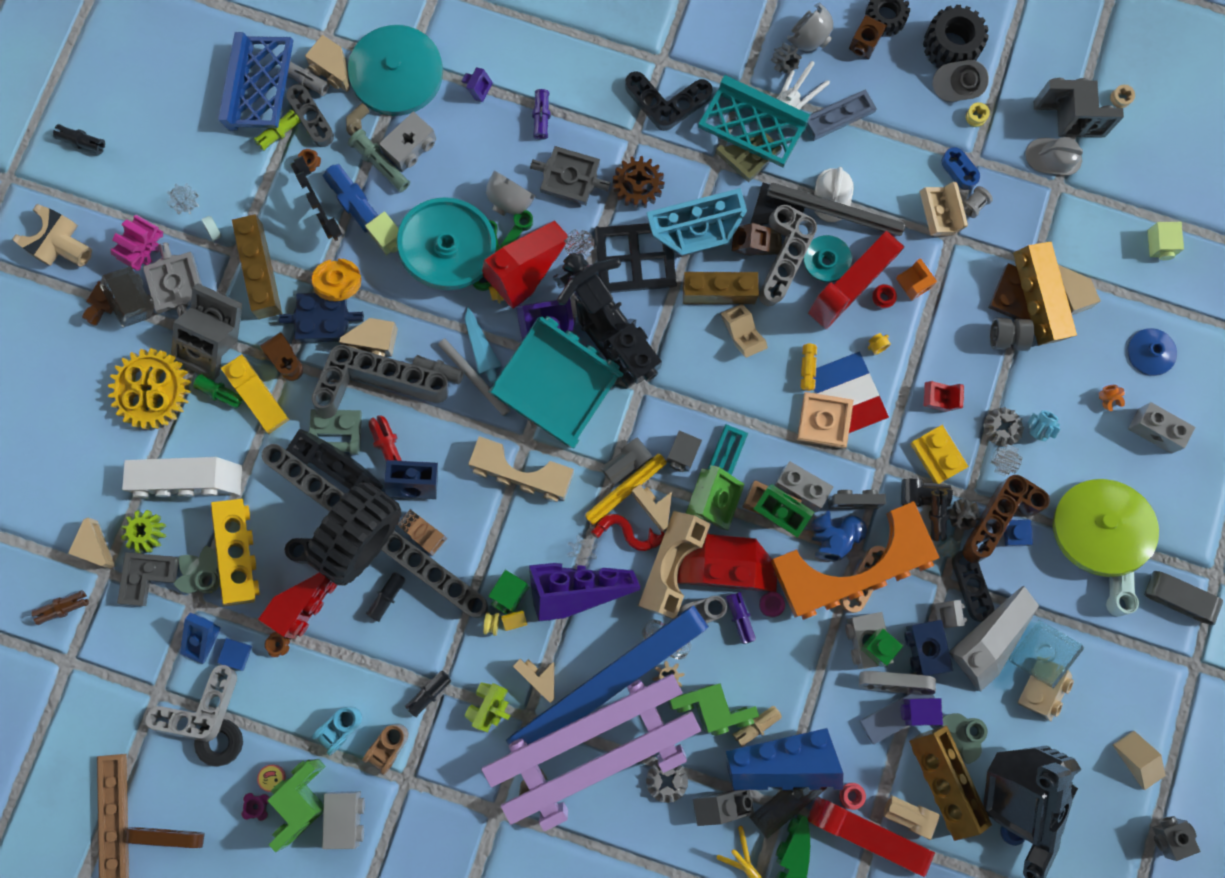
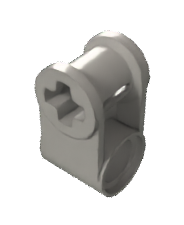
[678,596,727,623]

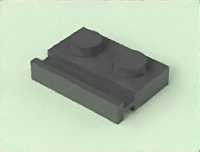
[828,490,886,509]

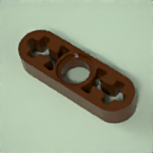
[125,827,205,848]

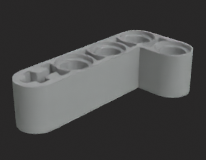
[759,205,817,306]

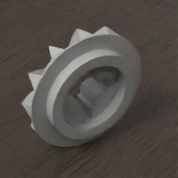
[984,407,1025,447]
[646,762,688,803]

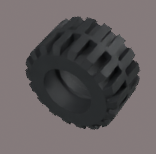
[923,5,989,69]

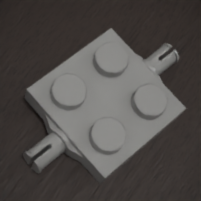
[143,242,202,317]

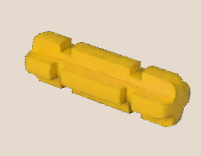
[800,343,817,391]

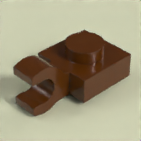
[82,281,123,326]

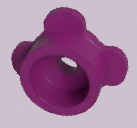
[241,793,269,821]

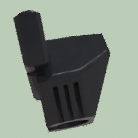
[983,745,1081,878]

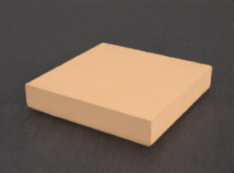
[797,392,854,449]

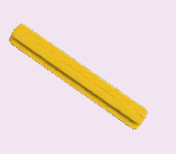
[585,453,667,525]

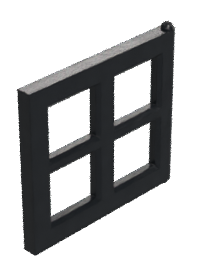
[594,223,677,293]

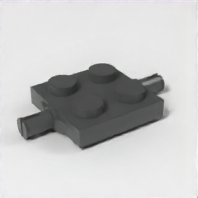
[530,146,611,206]

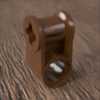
[260,332,303,381]

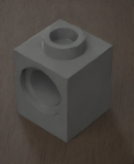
[667,430,702,472]

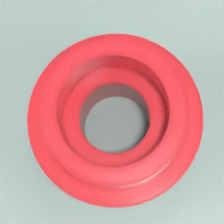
[839,783,866,810]

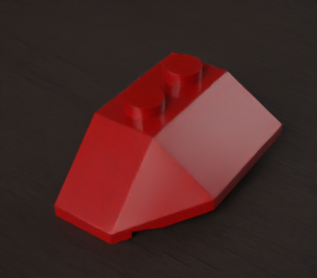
[677,534,777,592]

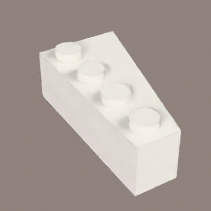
[122,457,242,498]

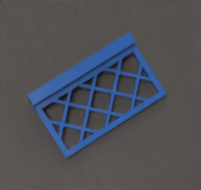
[218,32,294,131]

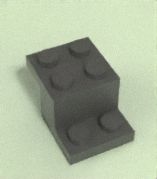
[1033,78,1124,137]
[171,283,242,380]

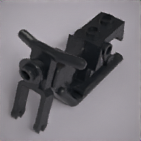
[553,252,662,388]

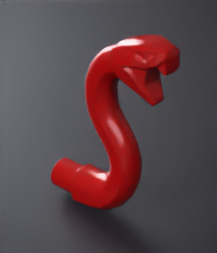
[591,514,665,551]

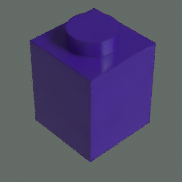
[901,698,943,726]

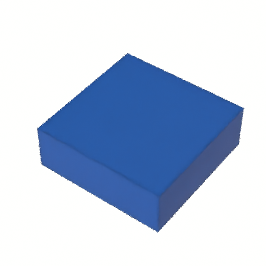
[217,638,252,671]

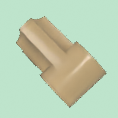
[883,795,940,840]

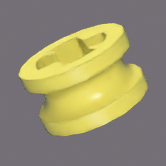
[966,102,990,127]
[483,612,500,636]

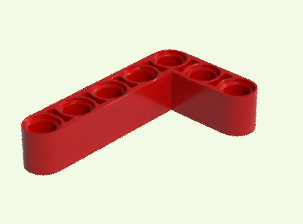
[808,231,905,330]
[808,796,935,877]

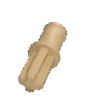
[732,706,782,748]

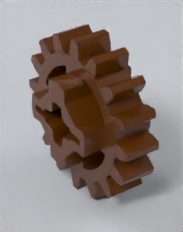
[613,156,665,209]

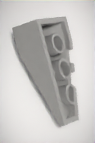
[949,586,1039,692]

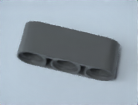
[1144,571,1224,625]

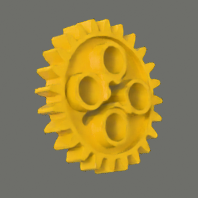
[108,348,191,430]

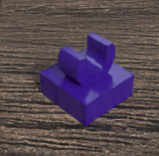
[461,67,493,102]

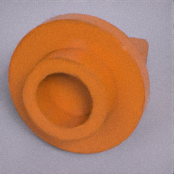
[1098,385,1125,411]

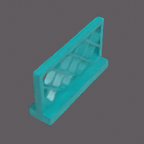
[698,75,810,168]

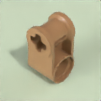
[362,724,408,776]

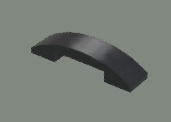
[286,429,384,490]

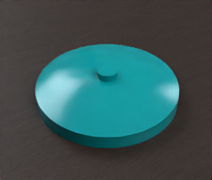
[348,25,443,116]
[397,197,496,290]

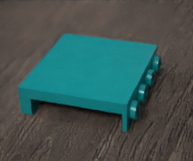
[488,316,623,449]

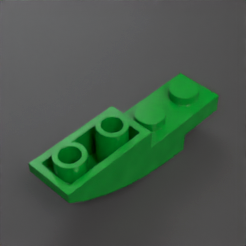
[775,813,811,878]

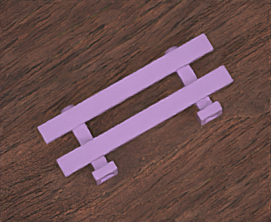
[481,673,701,831]

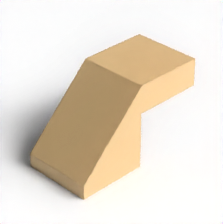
[720,304,768,358]

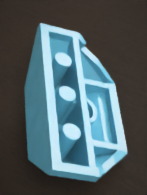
[646,188,747,256]

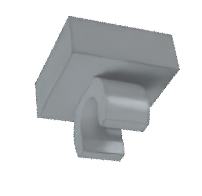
[935,600,967,628]

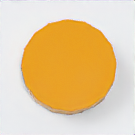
[312,259,362,301]

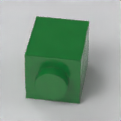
[860,628,903,667]

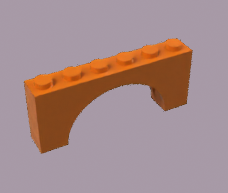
[771,501,940,620]

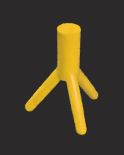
[716,825,762,878]

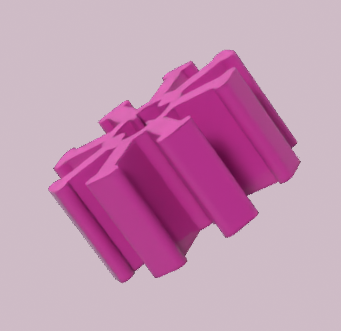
[110,215,163,271]

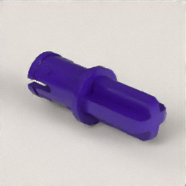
[726,592,756,644]

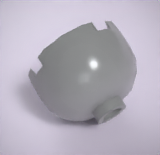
[787,2,833,51]
[486,170,536,216]

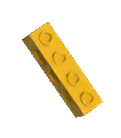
[211,499,260,607]

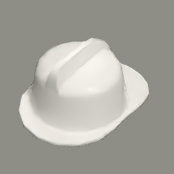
[814,167,854,222]

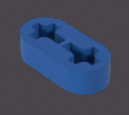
[941,147,980,190]

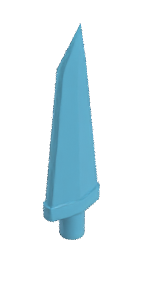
[465,306,502,384]

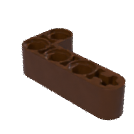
[963,475,1050,563]

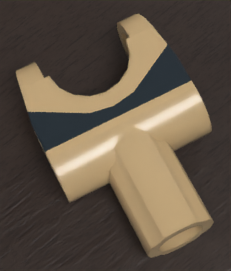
[12,204,92,267]

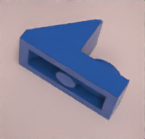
[180,612,221,664]

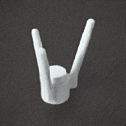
[776,61,830,110]

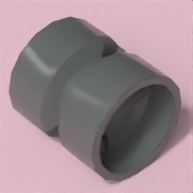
[990,317,1034,351]

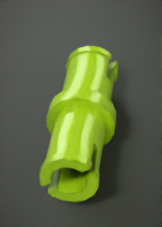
[254,110,301,151]

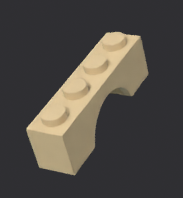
[468,436,574,502]
[638,511,710,619]

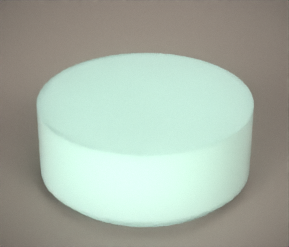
[201,216,221,241]

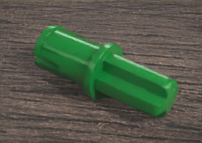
[193,374,243,408]

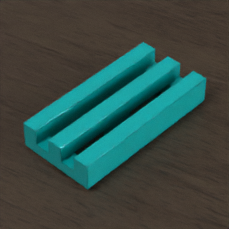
[707,424,748,475]

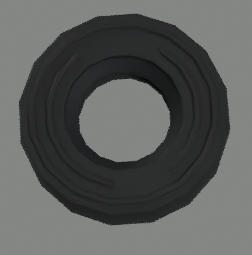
[194,719,243,767]

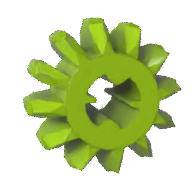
[120,510,167,553]

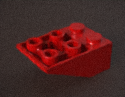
[258,572,337,639]

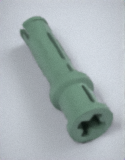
[348,129,410,193]

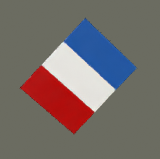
[813,351,889,433]

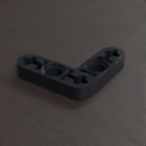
[625,71,713,131]

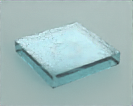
[1009,620,1084,689]

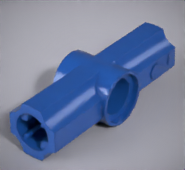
[322,164,379,233]

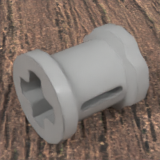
[962,186,993,218]

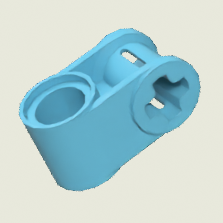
[312,706,362,756]

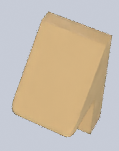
[631,485,672,532]
[513,659,555,703]

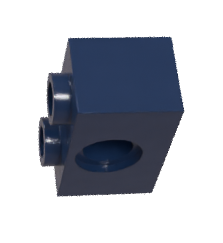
[384,460,438,499]
[904,620,954,676]

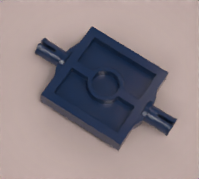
[279,293,364,343]

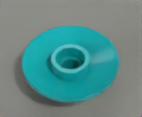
[803,235,852,282]

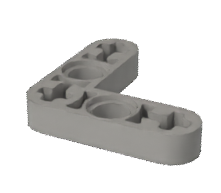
[146,665,237,742]

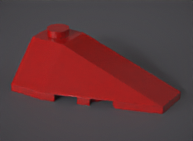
[482,220,570,309]

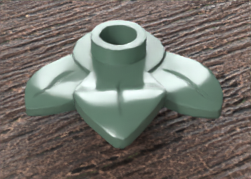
[174,546,220,594]
[942,713,988,764]

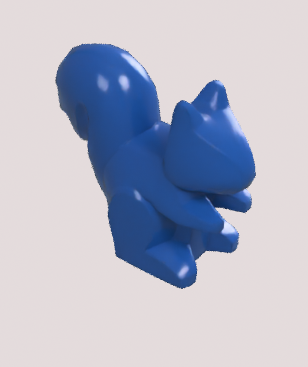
[811,510,867,562]

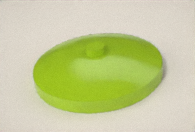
[1052,479,1159,577]

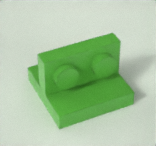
[686,465,745,531]

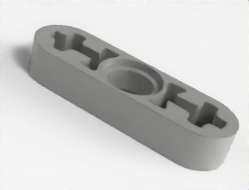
[859,671,936,695]

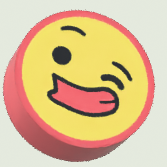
[257,764,286,792]

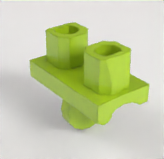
[464,682,511,733]

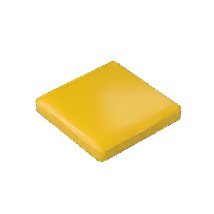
[501,610,528,631]

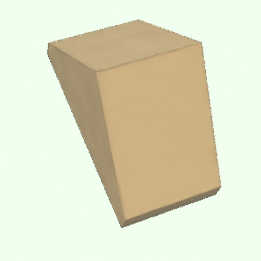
[68,518,115,568]
[1113,731,1166,790]

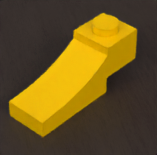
[221,354,289,434]

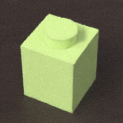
[365,211,399,255]
[1147,222,1184,260]

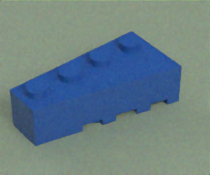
[726,728,844,790]

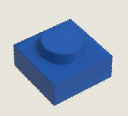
[1004,520,1033,546]

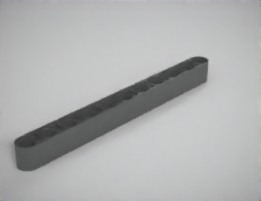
[262,444,488,618]

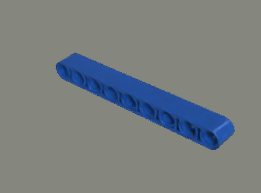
[506,605,709,745]

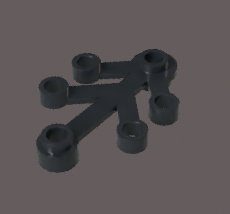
[290,156,343,242]

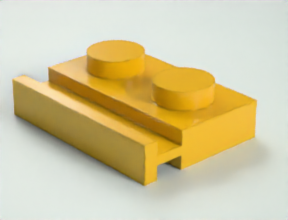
[910,424,969,484]

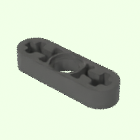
[286,84,334,147]

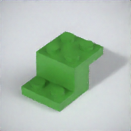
[668,683,759,736]
[267,759,326,853]

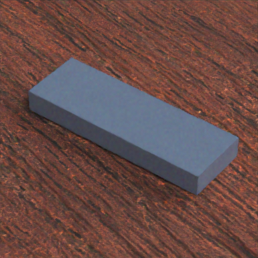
[806,89,877,141]
[860,694,935,745]

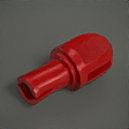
[368,415,402,461]

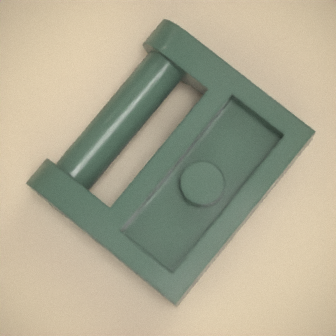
[309,409,362,455]

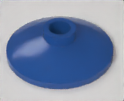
[1128,328,1177,376]

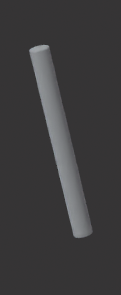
[438,339,510,416]

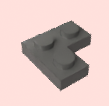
[117,552,179,606]

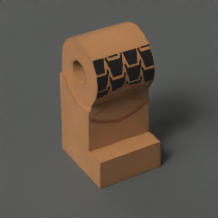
[397,509,447,556]

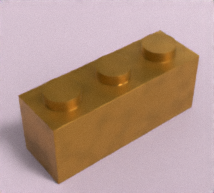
[682,272,759,304]

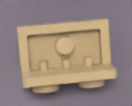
[919,182,968,236]
[1017,657,1074,721]

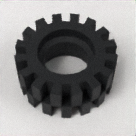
[865,0,910,37]

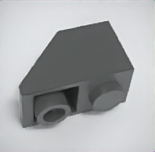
[693,790,754,826]

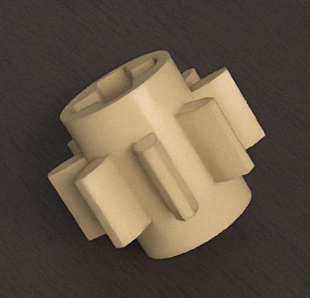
[652,661,685,687]

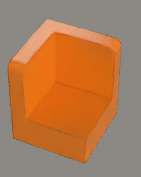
[896,259,937,301]

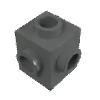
[1152,816,1201,861]

